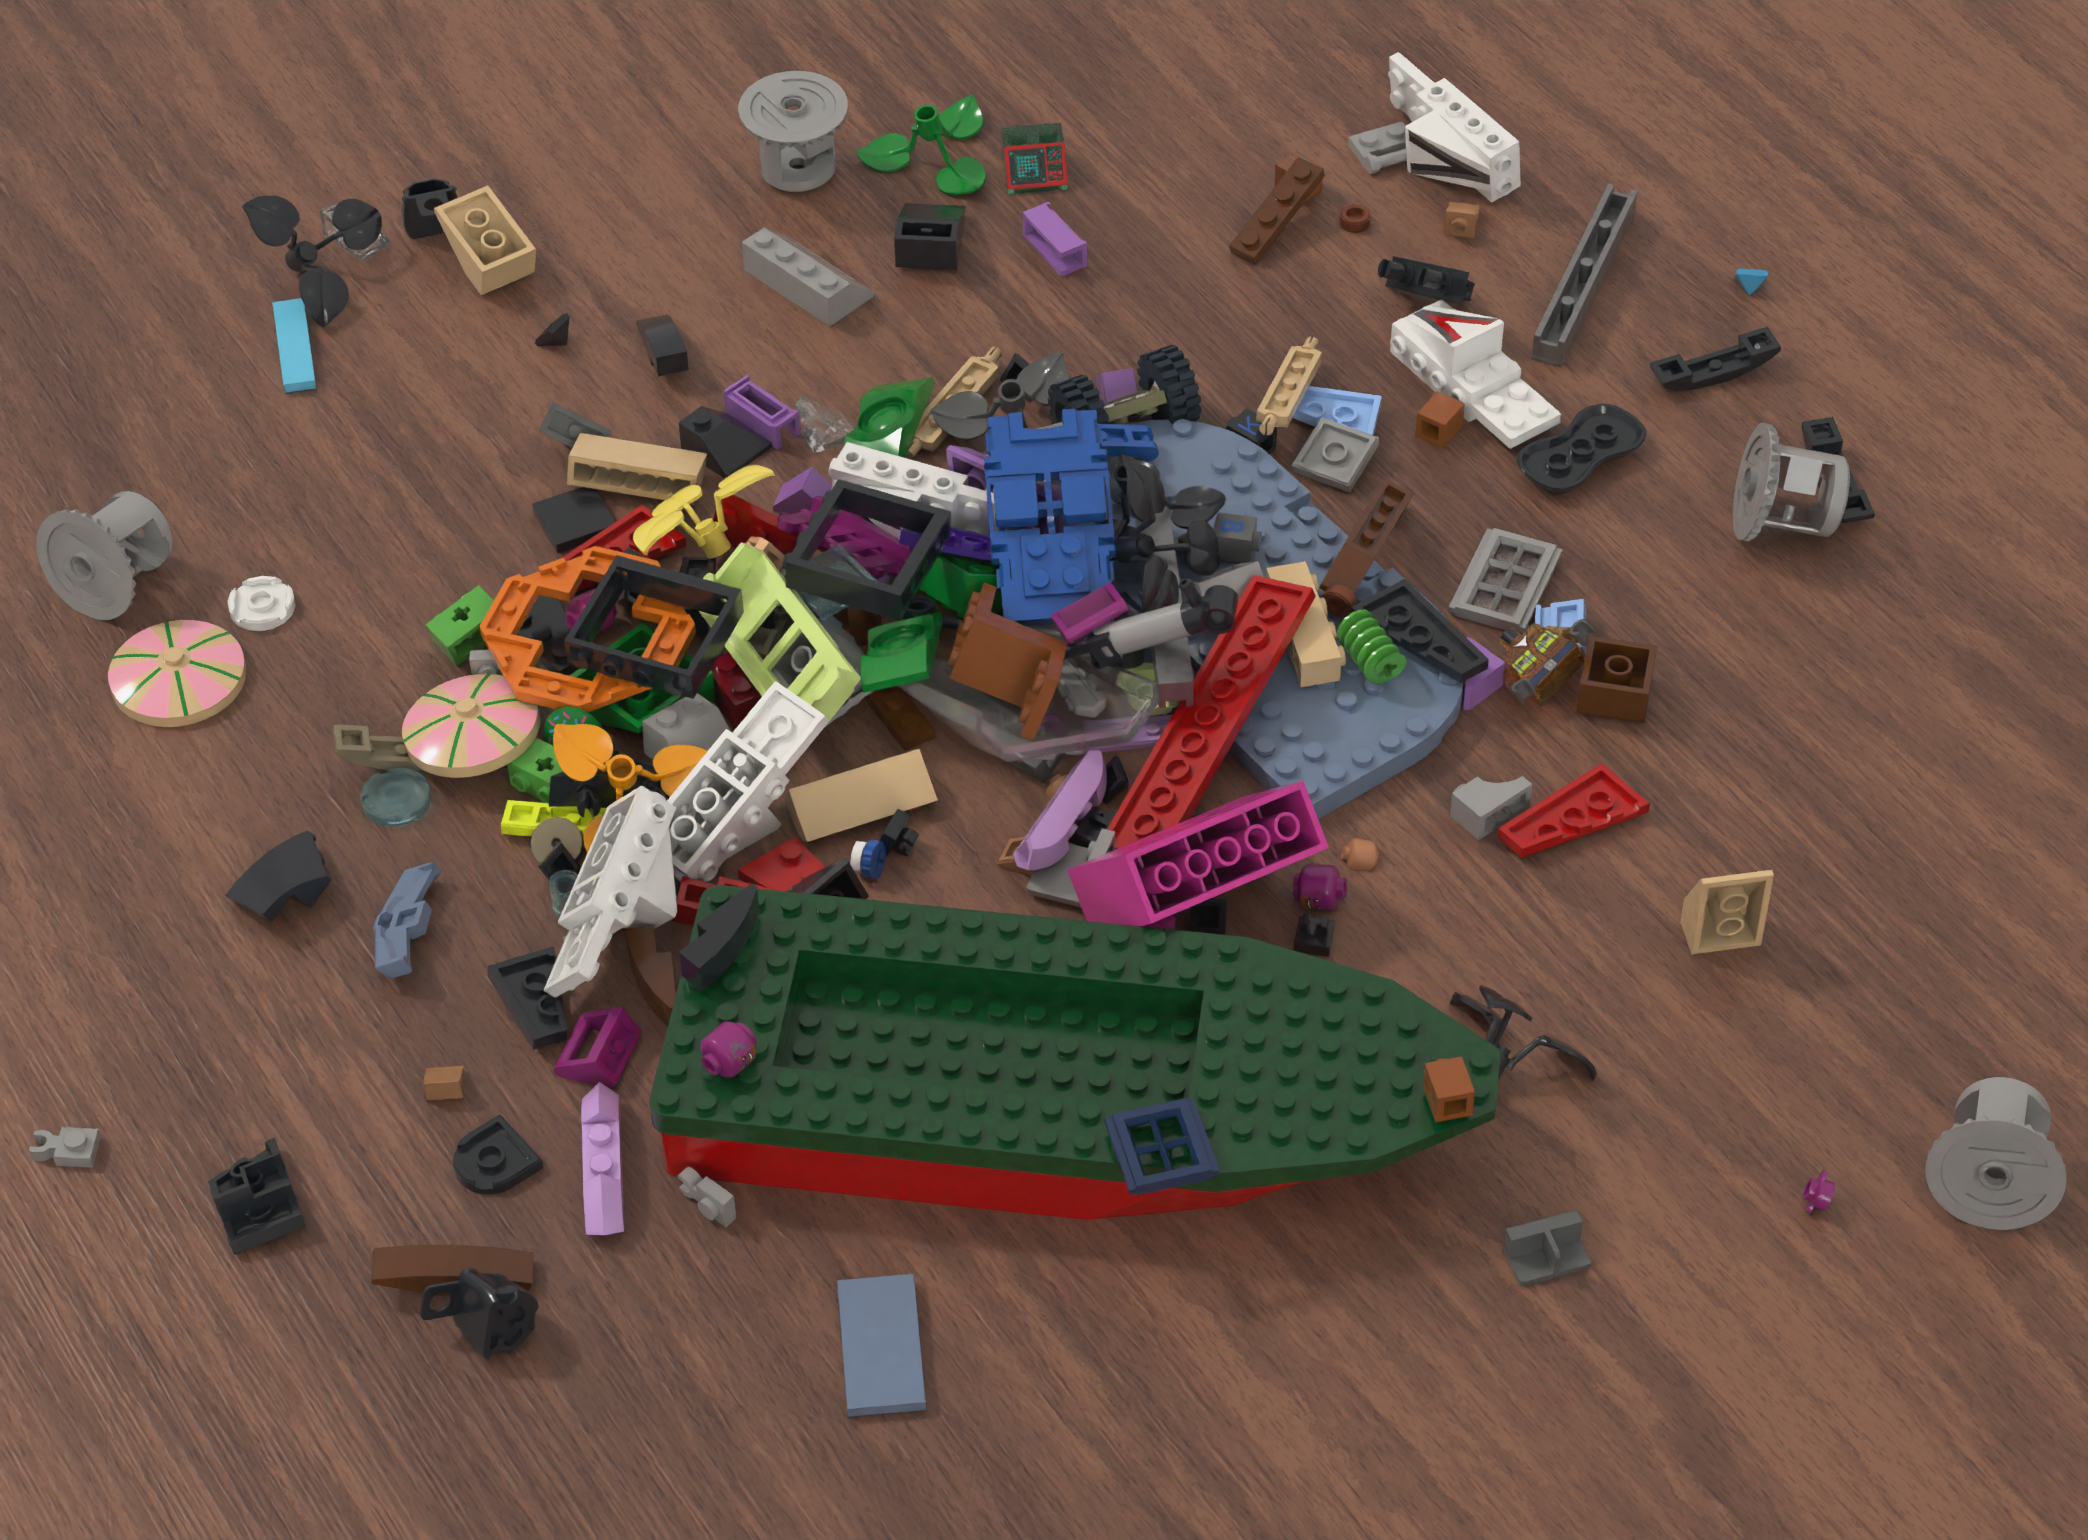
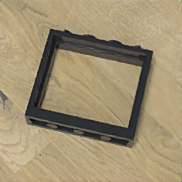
[782,479,951,621]
[564,555,744,699]

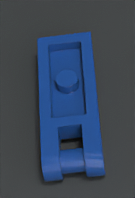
[1097,424,1159,462]

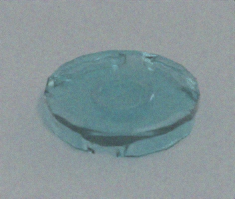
[360,767,431,827]

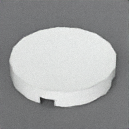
[227,576,296,631]

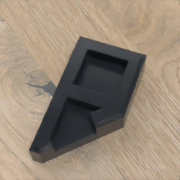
[1069,809,1118,848]

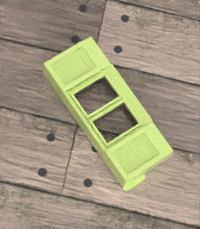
[699,542,861,721]

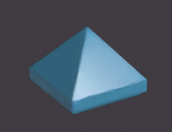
[1734,268,1768,296]

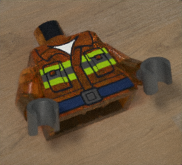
[1500,619,1596,707]

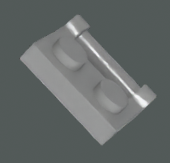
[1348,121,1407,174]

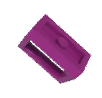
[1050,582,1129,645]
[553,1007,642,1087]

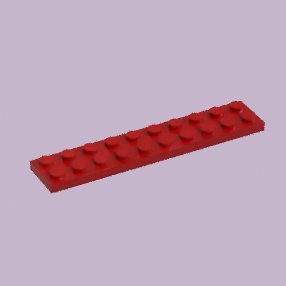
[1107,575,1316,850]

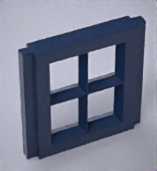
[1105,1098,1219,1195]

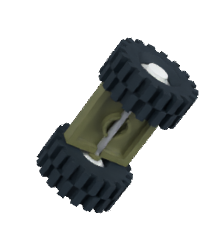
[1047,345,1202,424]

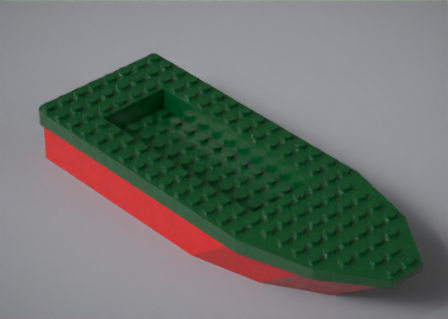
[649,885,1501,1220]

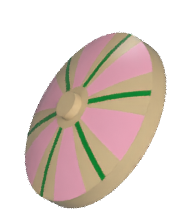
[108,620,246,727]
[402,674,541,778]

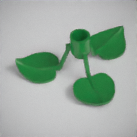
[856,94,986,196]

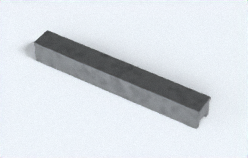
[1531,184,1638,367]
[1136,506,1194,708]

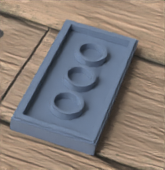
[837,1274,926,1417]

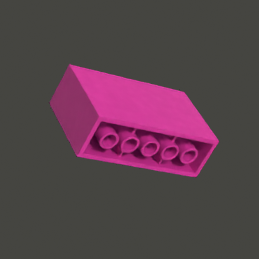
[1067,781,1329,926]

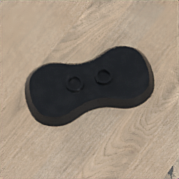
[1517,404,1647,494]

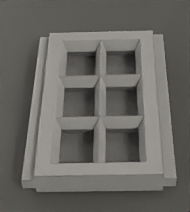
[1448,528,1563,633]

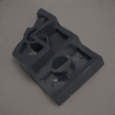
[225,830,332,922]
[208,1137,306,1254]

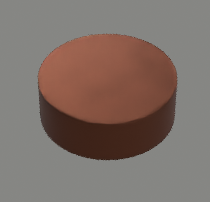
[1340,204,1371,233]
[1322,584,1357,618]

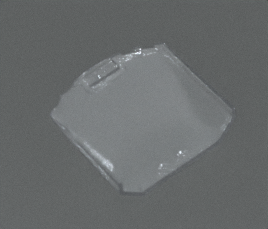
[897,656,1159,762]

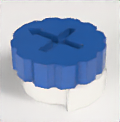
[850,839,886,879]

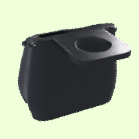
[401,178,458,239]
[420,1268,538,1359]

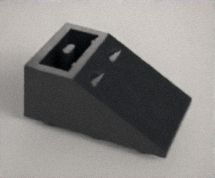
[894,203,966,270]

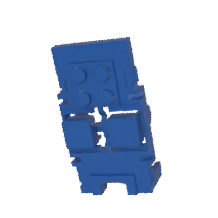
[984,409,1116,626]

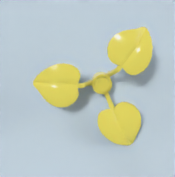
[633,465,775,559]

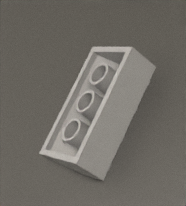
[742,227,874,327]

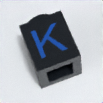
[1226,408,1277,455]

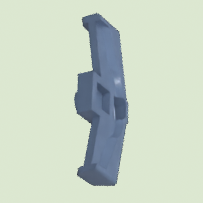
[373,862,441,978]

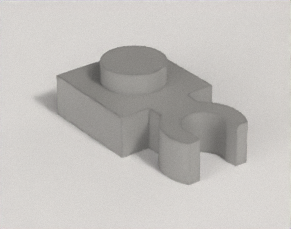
[29,1127,101,1168]
[677,1167,736,1227]

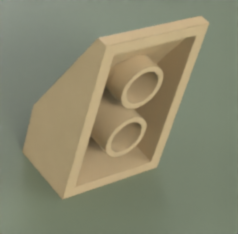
[434,185,536,295]
[1680,870,1774,954]

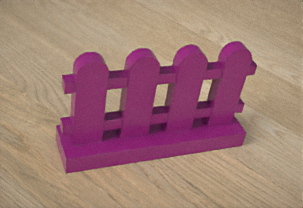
[777,496,912,578]

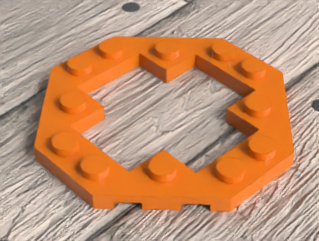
[479,546,696,712]

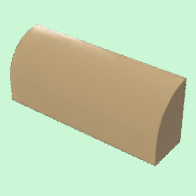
[567,433,707,505]
[784,749,938,843]

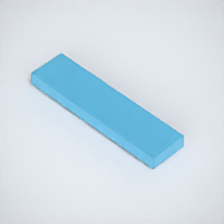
[272,298,316,393]

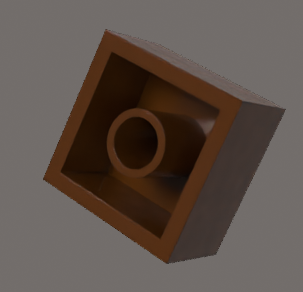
[1577,635,1657,723]

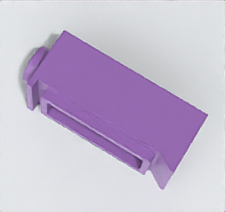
[1022,202,1087,277]
[723,375,801,450]

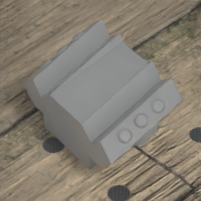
[771,613,874,726]

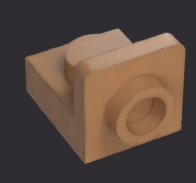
[1444,202,1480,238]

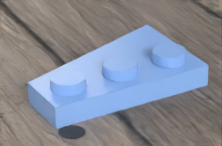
[1293,386,1382,436]

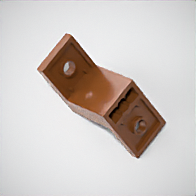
[947,582,1067,741]

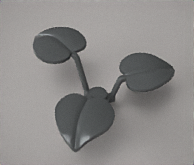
[931,352,1069,440]

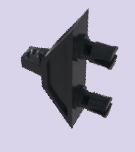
[1378,256,1475,303]
[549,751,670,818]

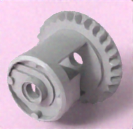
[738,71,848,192]
[1733,423,1850,541]
[36,491,173,620]
[1925,1077,2067,1230]

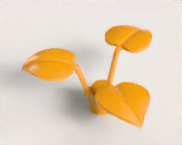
[553,724,707,853]

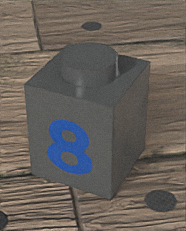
[1213,512,1262,563]

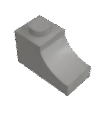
[1450,776,1532,841]

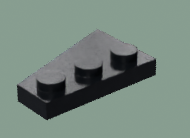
[487,946,567,1050]

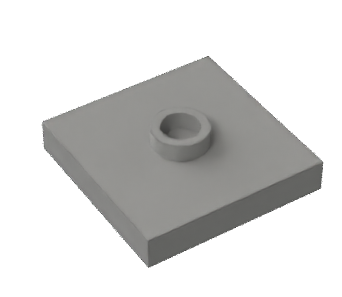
[1291,417,1380,493]

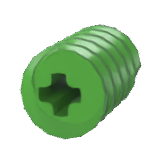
[1337,610,1407,684]

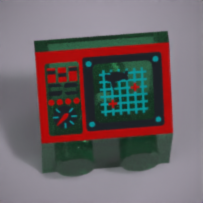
[1001,123,1068,194]

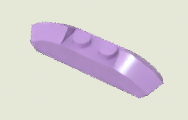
[1013,750,1107,870]
[581,1082,625,1235]

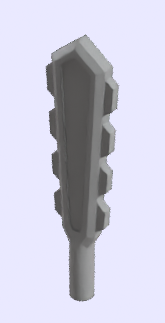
[1058,658,1106,718]

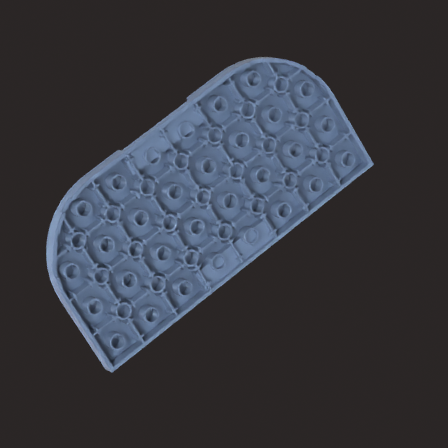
[1051,419,1464,819]

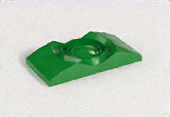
[844,377,935,458]
[860,612,944,693]

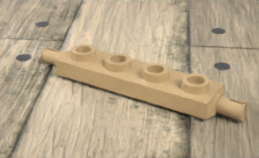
[1256,336,1322,435]
[905,346,1002,460]

